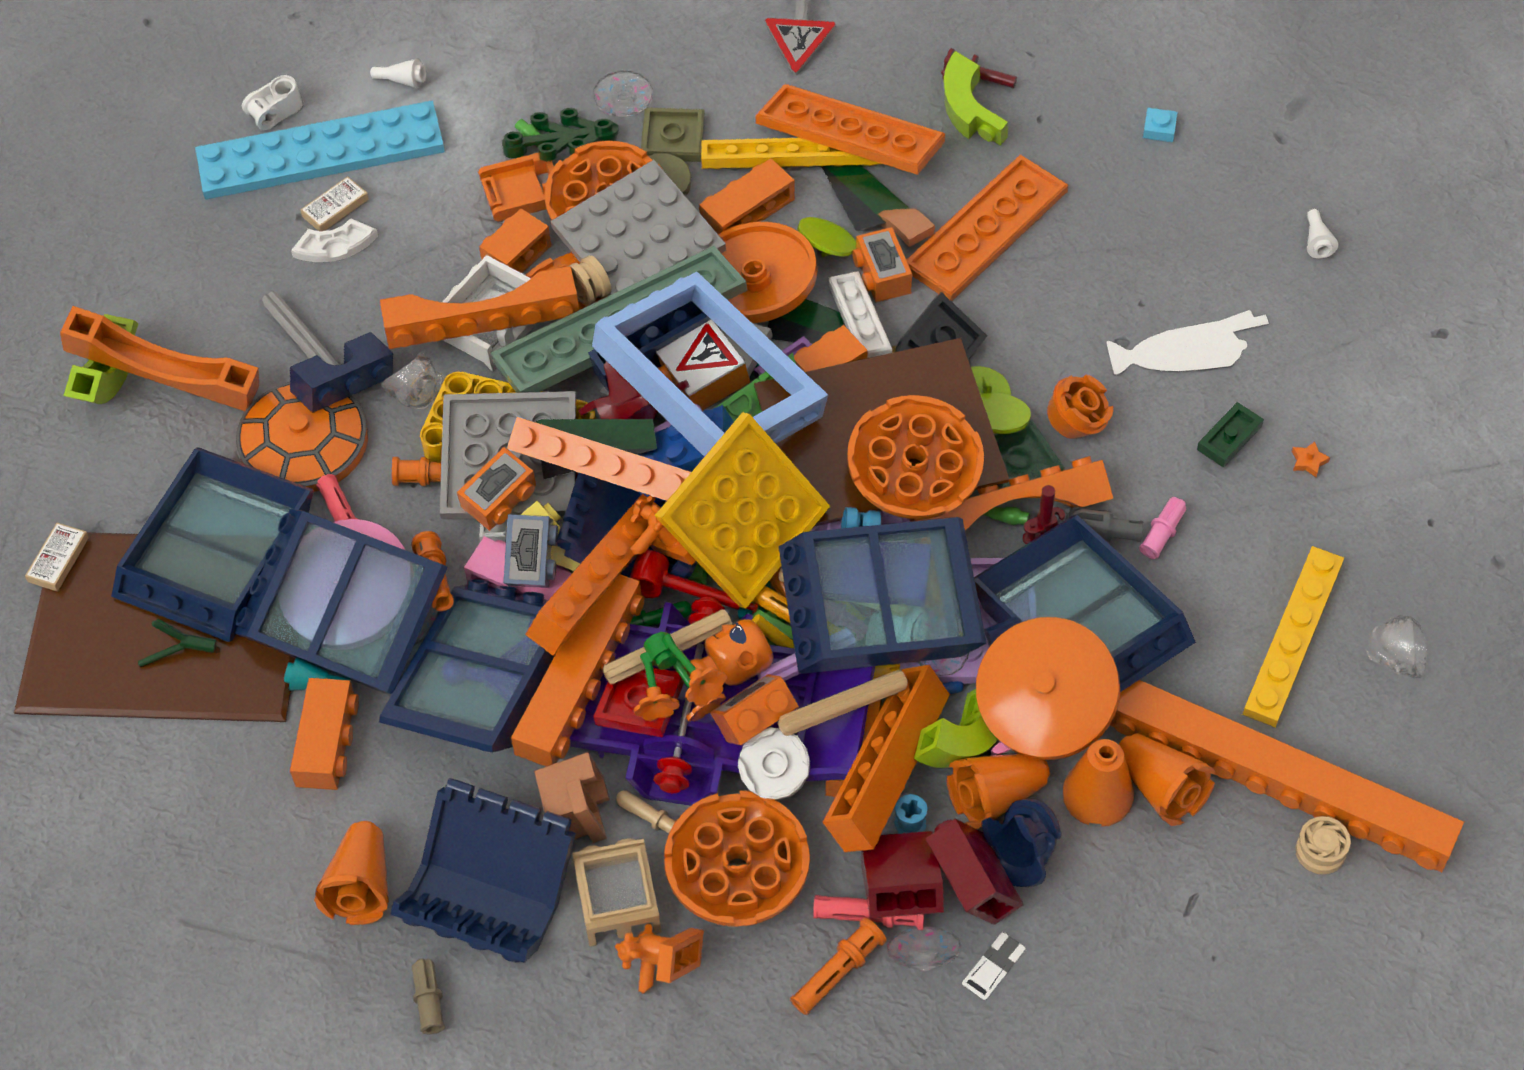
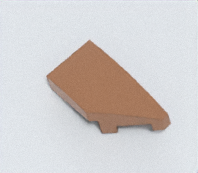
[878,209,935,247]

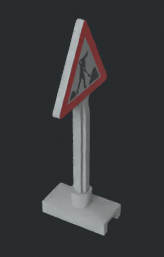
[765,0,835,75]

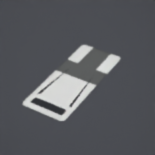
[962,932,1025,1000]

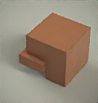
[534,752,610,843]

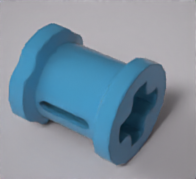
[894,794,928,834]

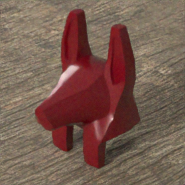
[579,361,690,422]

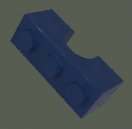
[290,332,393,413]

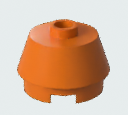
[1047,374,1114,439]

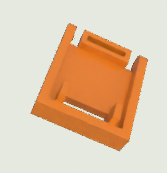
[478,152,554,222]

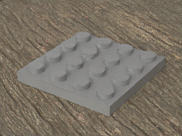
[551,160,726,296]
[440,391,576,519]

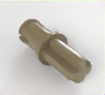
[412,959,445,1034]

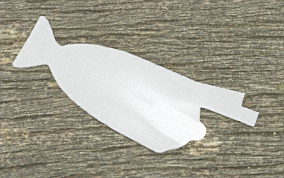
[1106,310,1269,375]

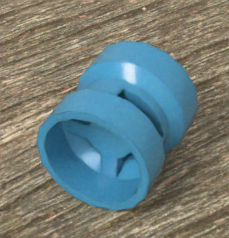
[841,507,881,529]

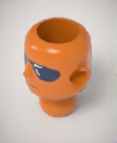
[684,619,774,686]

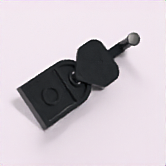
[895,292,988,359]

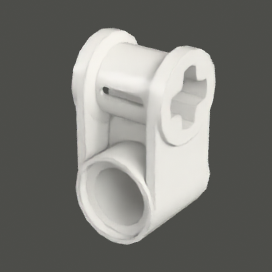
[242,75,302,131]

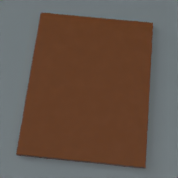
[754,338,1009,526]

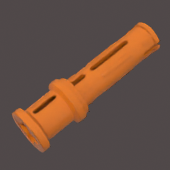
[392,457,441,486]
[411,531,454,611]
[790,918,887,1015]

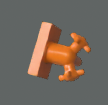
[630,495,696,565]
[615,923,704,994]

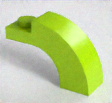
[944,51,1008,146]
[63,314,139,404]
[914,689,998,768]

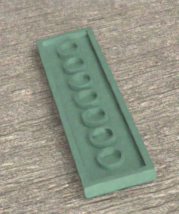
[491,246,747,393]

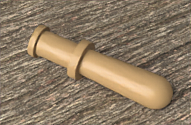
[616,790,676,833]

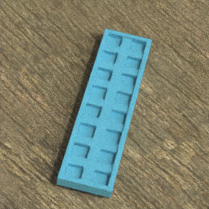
[195,100,445,200]

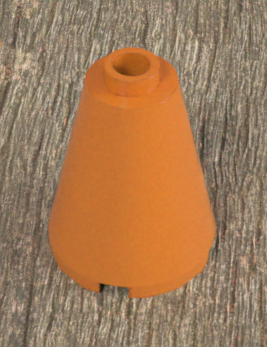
[1119,733,1216,826]
[1063,739,1134,827]
[947,754,1050,829]
[314,821,389,925]

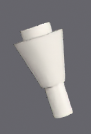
[371,58,426,89]
[1307,209,1338,259]

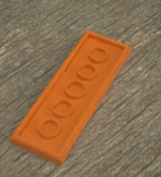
[756,84,945,175]
[906,154,1068,301]

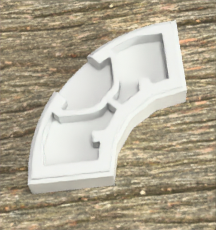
[291,219,378,262]

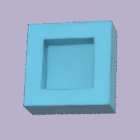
[1143,108,1177,142]

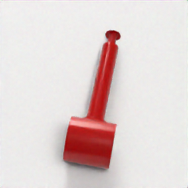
[629,550,758,614]

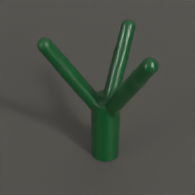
[138,619,217,667]

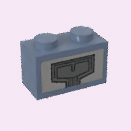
[503,514,558,588]

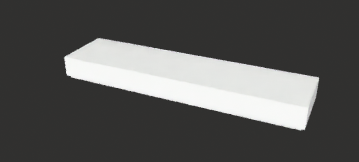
[828,271,892,358]

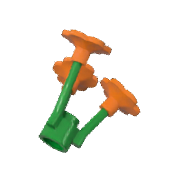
[634,632,727,722]

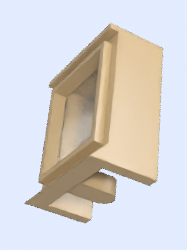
[572,838,661,947]

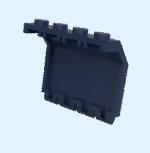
[557,472,697,588]
[390,778,576,963]

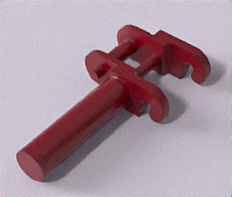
[941,48,1017,88]
[1022,485,1065,544]

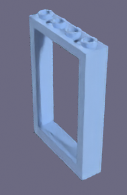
[592,272,828,457]

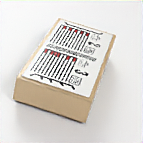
[300,176,369,231]
[25,523,89,592]

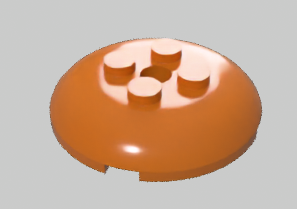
[544,141,663,221]
[847,395,984,519]
[664,791,810,927]

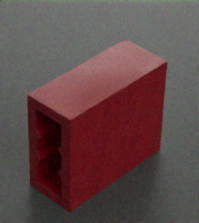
[925,818,1024,925]
[861,831,944,918]

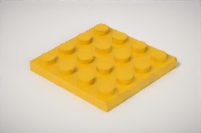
[655,412,830,609]

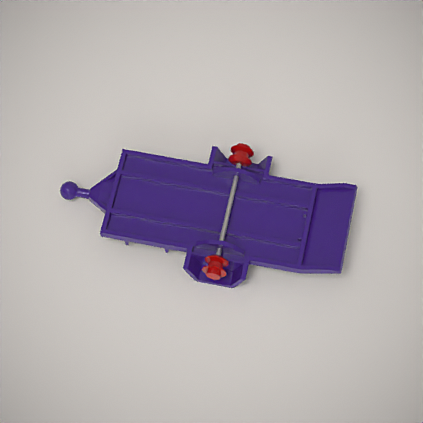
[443,597,875,806]

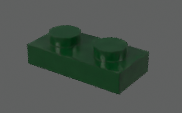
[1197,402,1264,468]

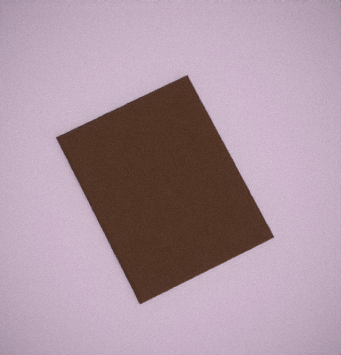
[14,532,303,722]

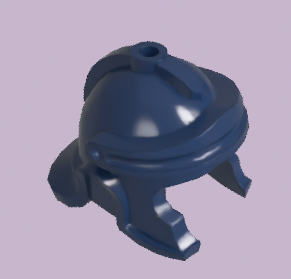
[982,799,1062,887]

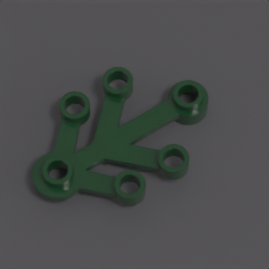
[502,108,619,161]

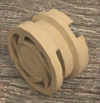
[567,255,612,306]
[1295,816,1351,874]

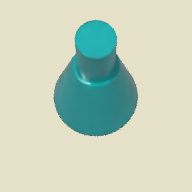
[284,657,350,691]

